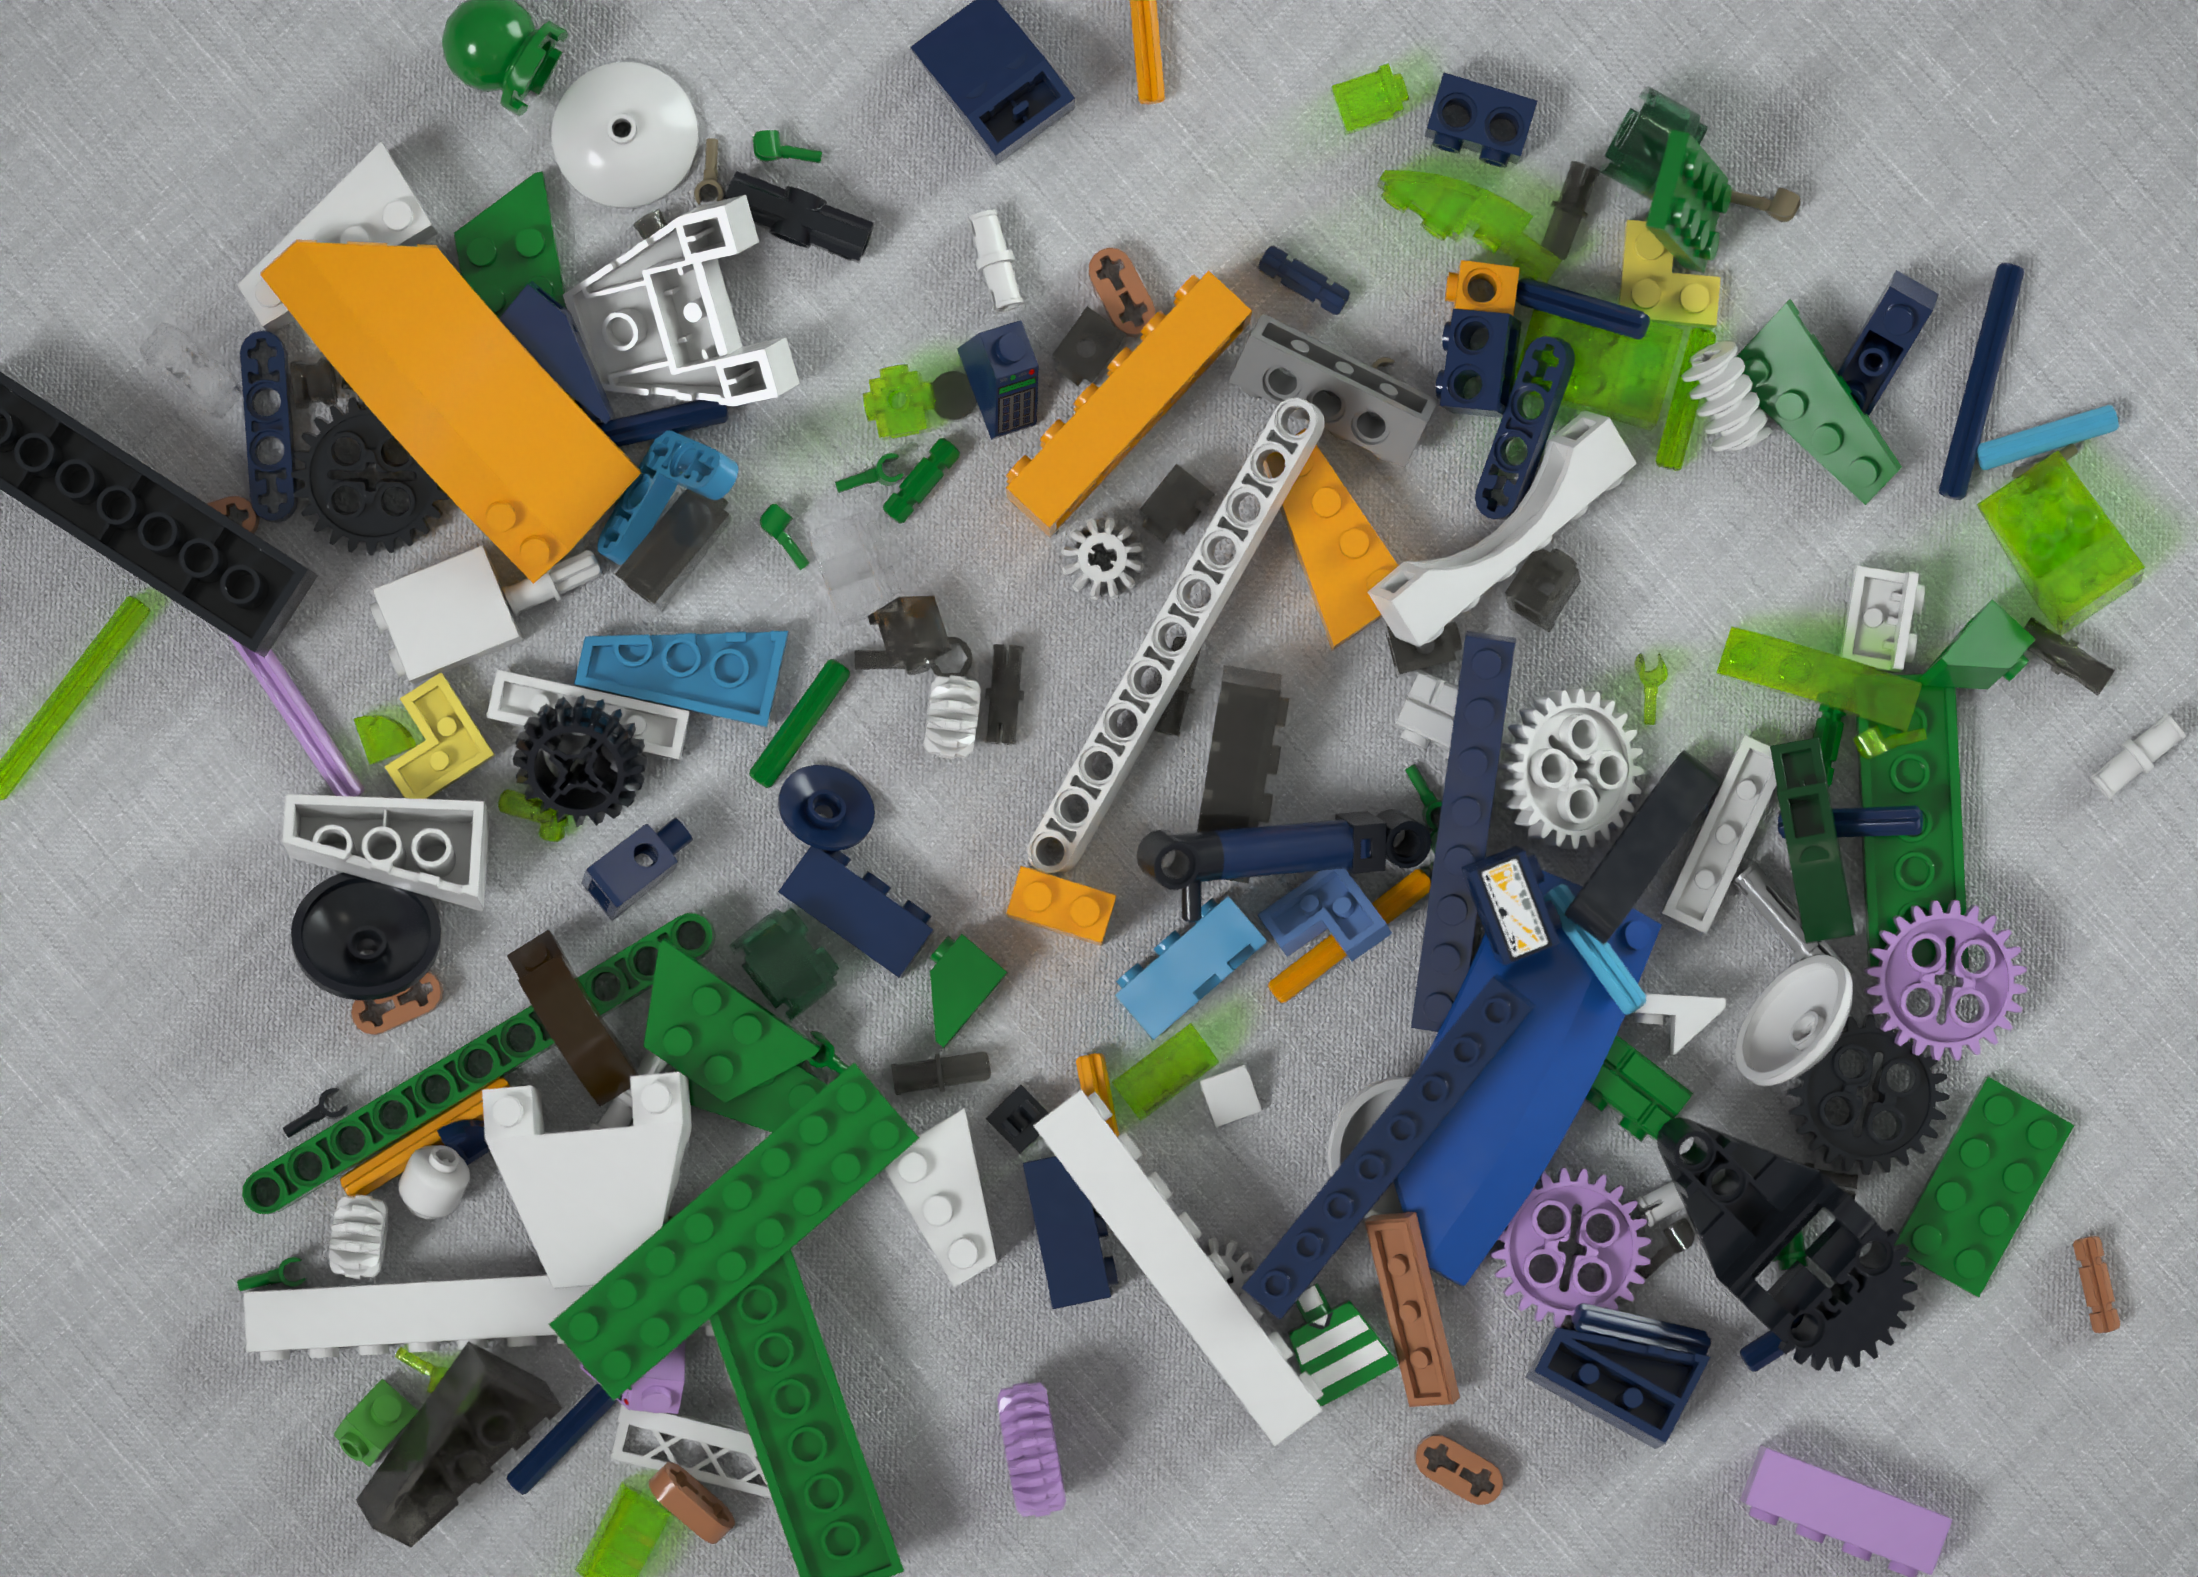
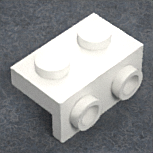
[1839,565,1925,673]

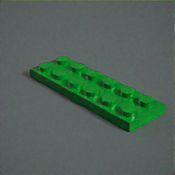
[1854,674,1969,969]

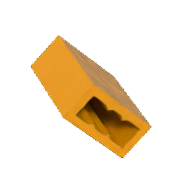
[1006,866,1117,947]

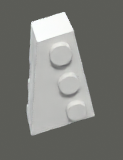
[885,1108,998,1288]

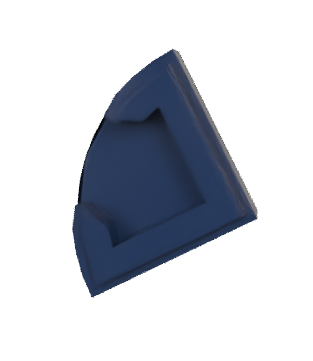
[437,1119,490,1165]

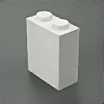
[370,545,524,684]

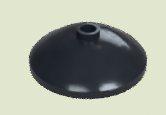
[291,872,441,1001]

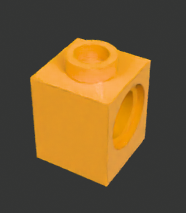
[1445,260,1520,316]

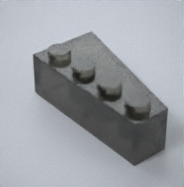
[1196,665,1289,884]

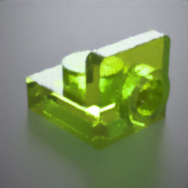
[1331,63,1409,135]

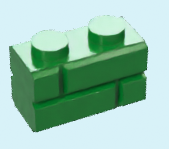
[1585,1035,1693,1142]

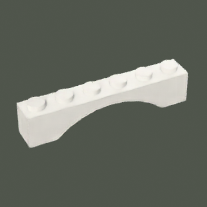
[1368,410,1637,647]

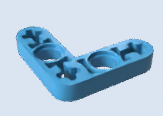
[597,430,738,566]

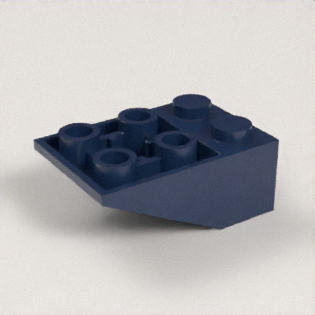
[910,0,1075,166]

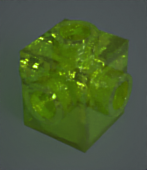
[863,364,936,441]

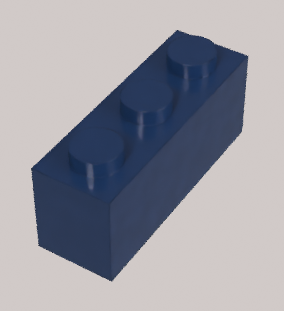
[778,846,934,979]
[1023,1156,1119,1309]

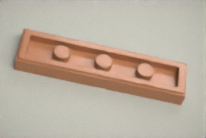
[1365,1212,1460,1407]

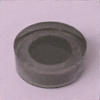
[929,371,978,422]

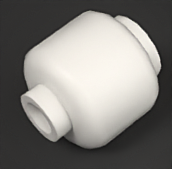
[399,1145,470,1219]

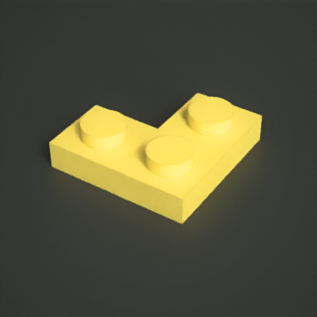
[1618,220,1721,328]
[384,672,496,799]

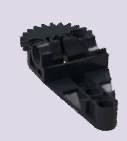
[1657,1117,1918,1372]

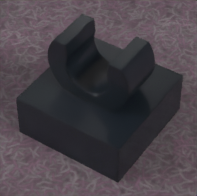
[986,1085,1049,1154]

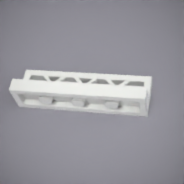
[610,1405,772,1499]

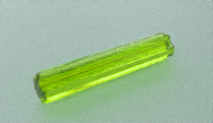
[1656,328,1716,471]

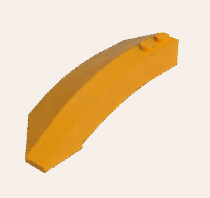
[260,239,641,584]

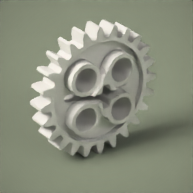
[1498,689,1644,849]

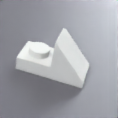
[1631,994,1726,1055]

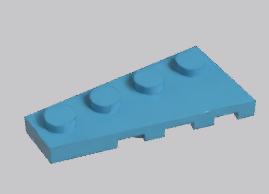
[574,631,789,728]

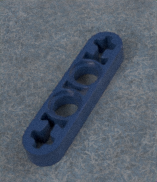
[240,331,298,523]
[1475,336,1575,520]

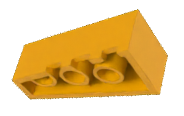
[1263,428,1399,651]

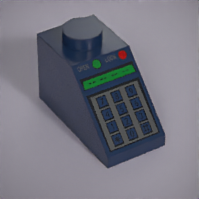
[957,320,1039,440]

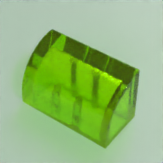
[1111,1023,1220,1122]
[575,1481,672,1577]

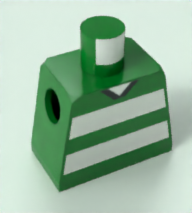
[1288,1283,1399,1407]

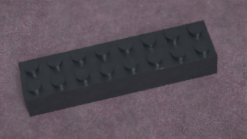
[0,372,318,658]

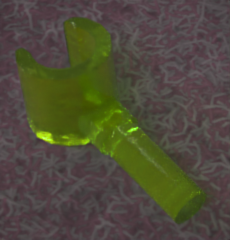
[1634,653,1668,725]
[1853,725,1927,759]
[395,1347,459,1398]

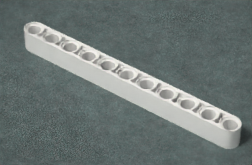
[1027,398,1325,874]

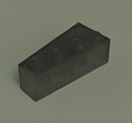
[356,1341,563,1548]

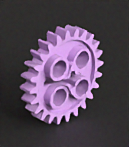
[1864,900,2027,1061]
[1490,1168,1651,1328]

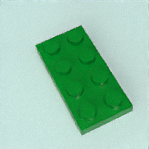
[1646,129,1732,273]
[1894,1077,2074,1298]

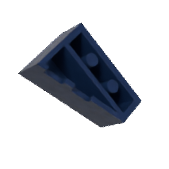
[1525,1328,1711,1449]

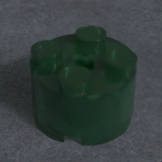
[1600,86,1708,201]
[729,907,840,1022]

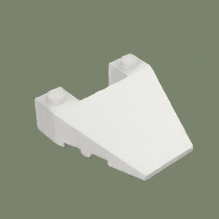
[563,195,800,406]
[482,1072,692,1289]

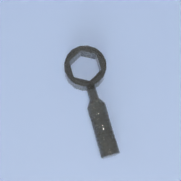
[855,636,973,677]

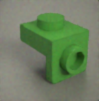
[334,1378,419,1467]

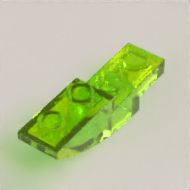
[1377,170,1562,283]
[1716,626,1922,732]

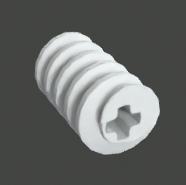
[1681,341,1773,451]

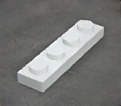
[486,670,691,760]
[1660,735,1777,935]

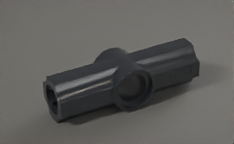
[724,171,874,264]

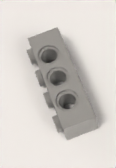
[1229,313,1438,468]

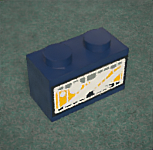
[1461,846,1562,966]

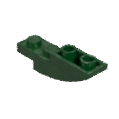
[1770,737,1856,944]

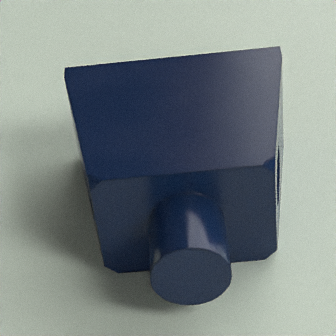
[581,817,693,921]

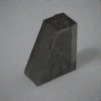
[615,489,732,612]

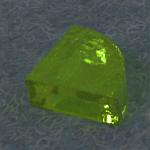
[353,714,417,765]

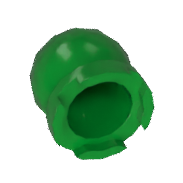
[442,0,568,116]

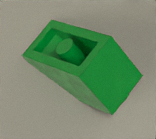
[1919,599,2036,690]
[930,934,1008,1048]

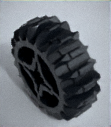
[513,695,647,827]

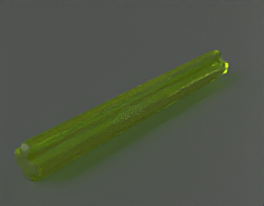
[0,595,150,800]

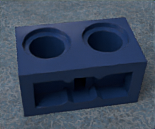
[1424,73,1538,168]
[1436,309,1522,418]

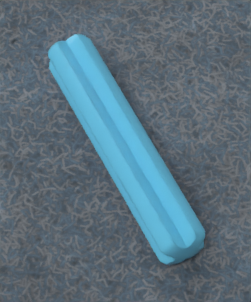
[1976,405,2119,470]
[1544,884,1646,1015]

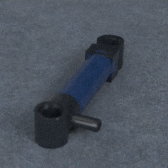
[1136,809,1432,922]

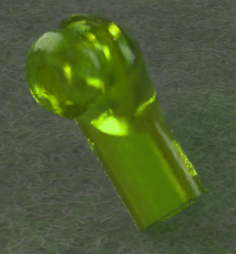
[498,789,569,842]

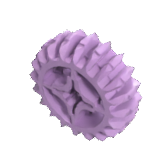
[997,1382,1066,1517]

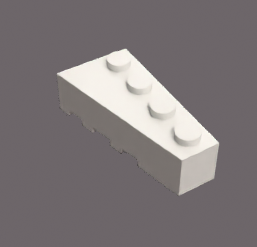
[237,142,438,333]
[282,794,490,912]

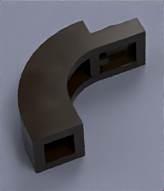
[507,929,639,1107]

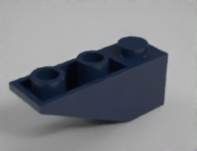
[1836,270,1939,416]
[499,281,614,424]

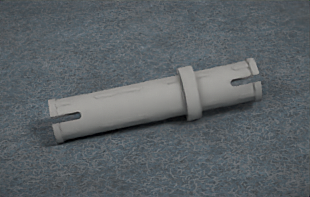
[1732,861,1854,975]

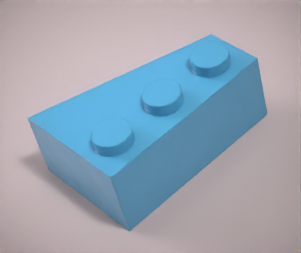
[1115,896,1267,1040]

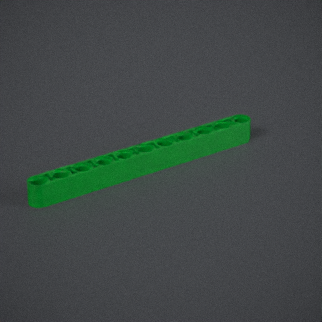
[242,913,716,1214]

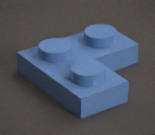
[1258,868,1393,961]

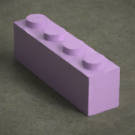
[1740,1445,1953,1577]

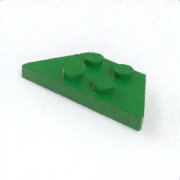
[454,171,567,318]
[643,937,820,1103]

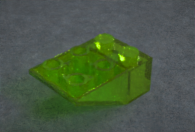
[1513,309,1684,431]
[1977,450,2145,637]

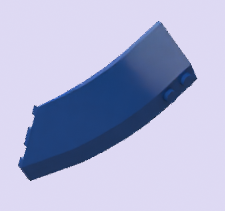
[1393,870,1662,1286]

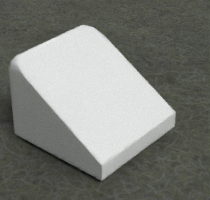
[1199,1064,1262,1128]

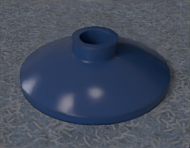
[778,765,875,851]

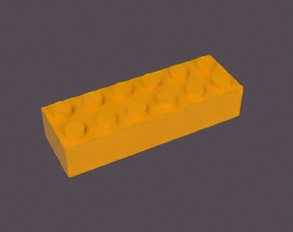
[1006,270,1252,537]

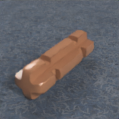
[2073,1236,2120,1334]

